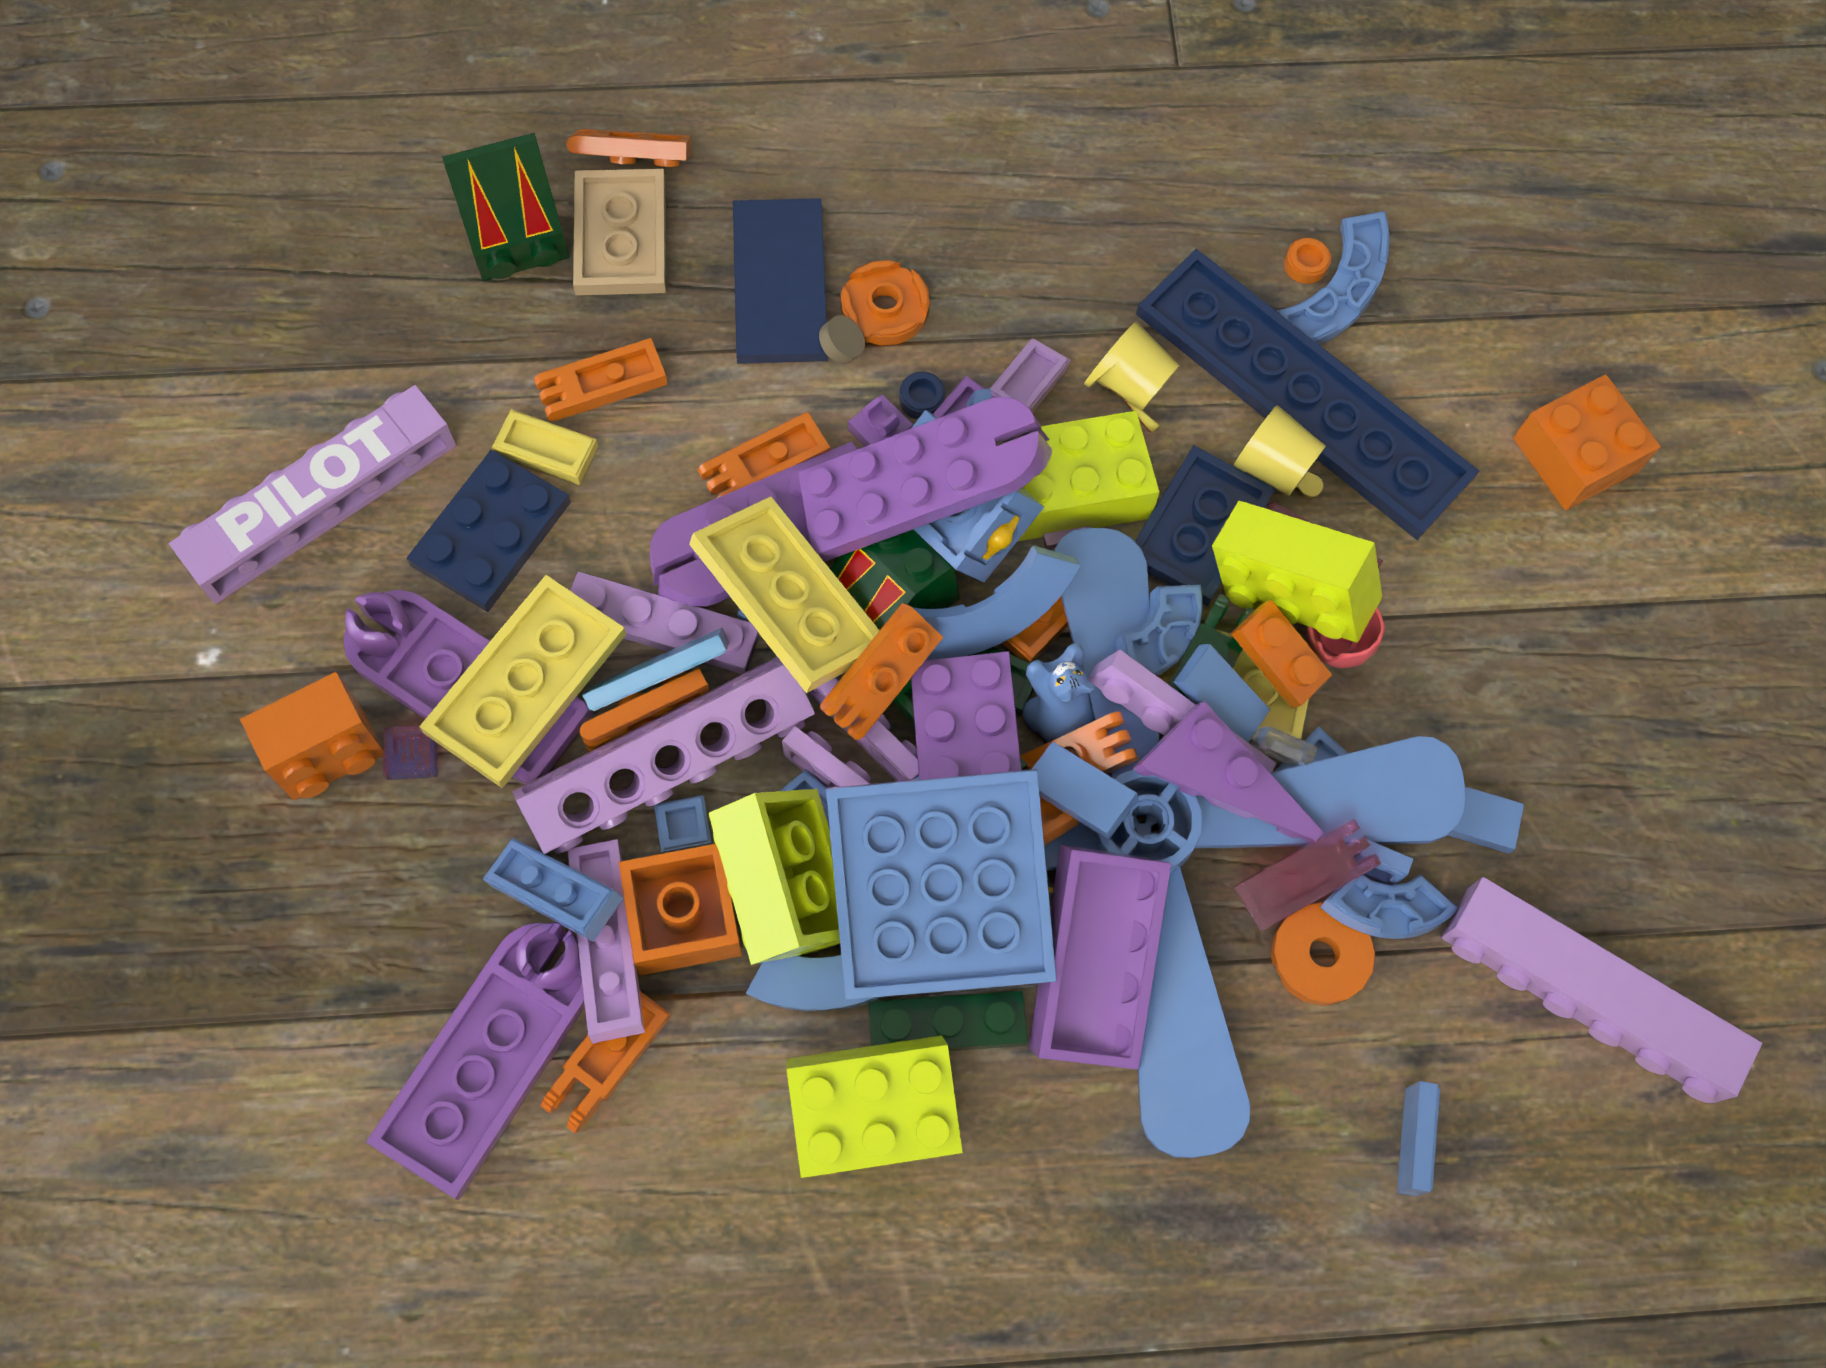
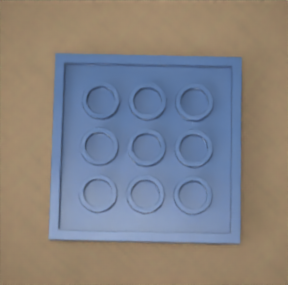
[826,769,1057,1000]

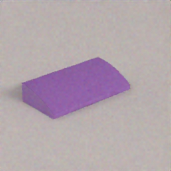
[1028,844,1171,1070]

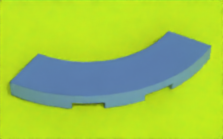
[1277,211,1390,346]
[912,545,1081,660]
[746,955,885,1012]

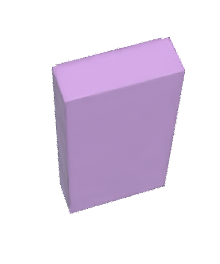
[990,338,1071,413]

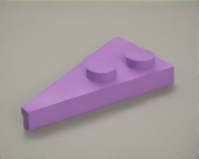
[1133,701,1324,842]

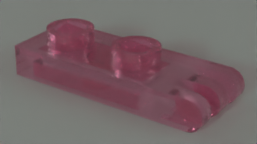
[1234,818,1381,931]

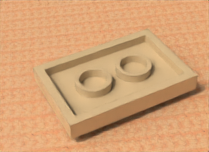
[573,169,666,295]

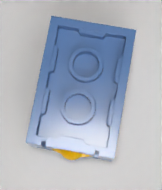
[911,410,1044,583]

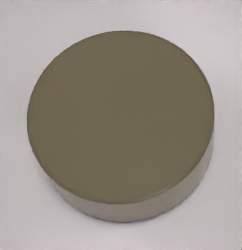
[819,315,865,364]

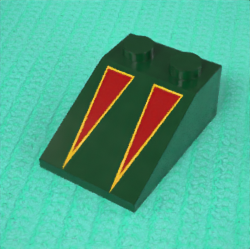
[442,133,569,281]
[829,529,960,675]

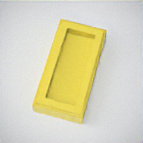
[492,409,599,485]

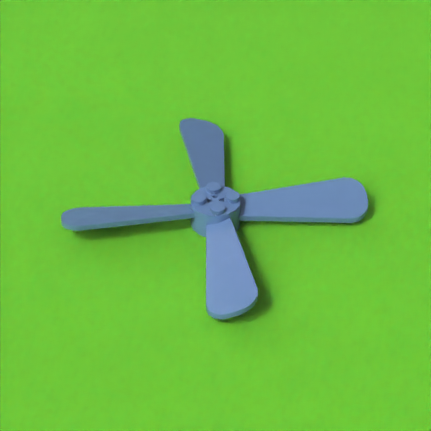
[1044,528,1466,1158]

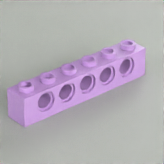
[512,657,815,854]

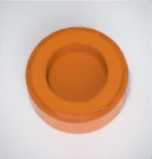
[1284,238,1331,284]

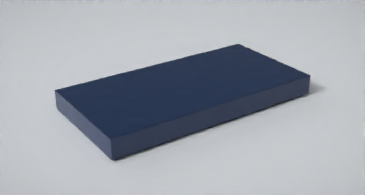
[733,198,828,364]

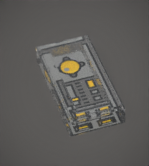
[1250,726,1319,766]

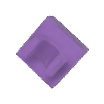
[848,394,913,447]

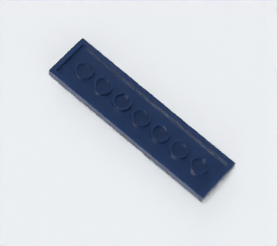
[1136,248,1479,541]

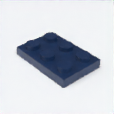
[1135,445,1276,606]
[406,450,571,612]

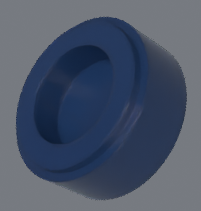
[899,372,945,419]

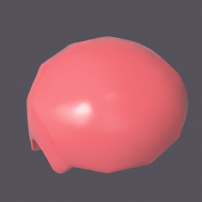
[1305,607,1385,668]

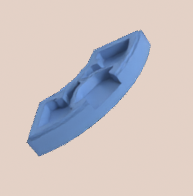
[1115,584,1203,677]
[1320,869,1459,939]

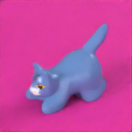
[1023,643,1095,742]

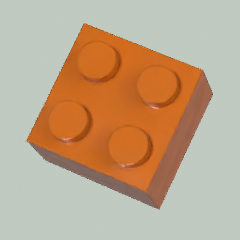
[1513,374,1661,511]
[240,672,386,800]
[618,844,742,976]

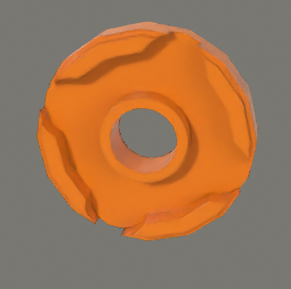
[841,260,930,346]
[1270,902,1375,1006]

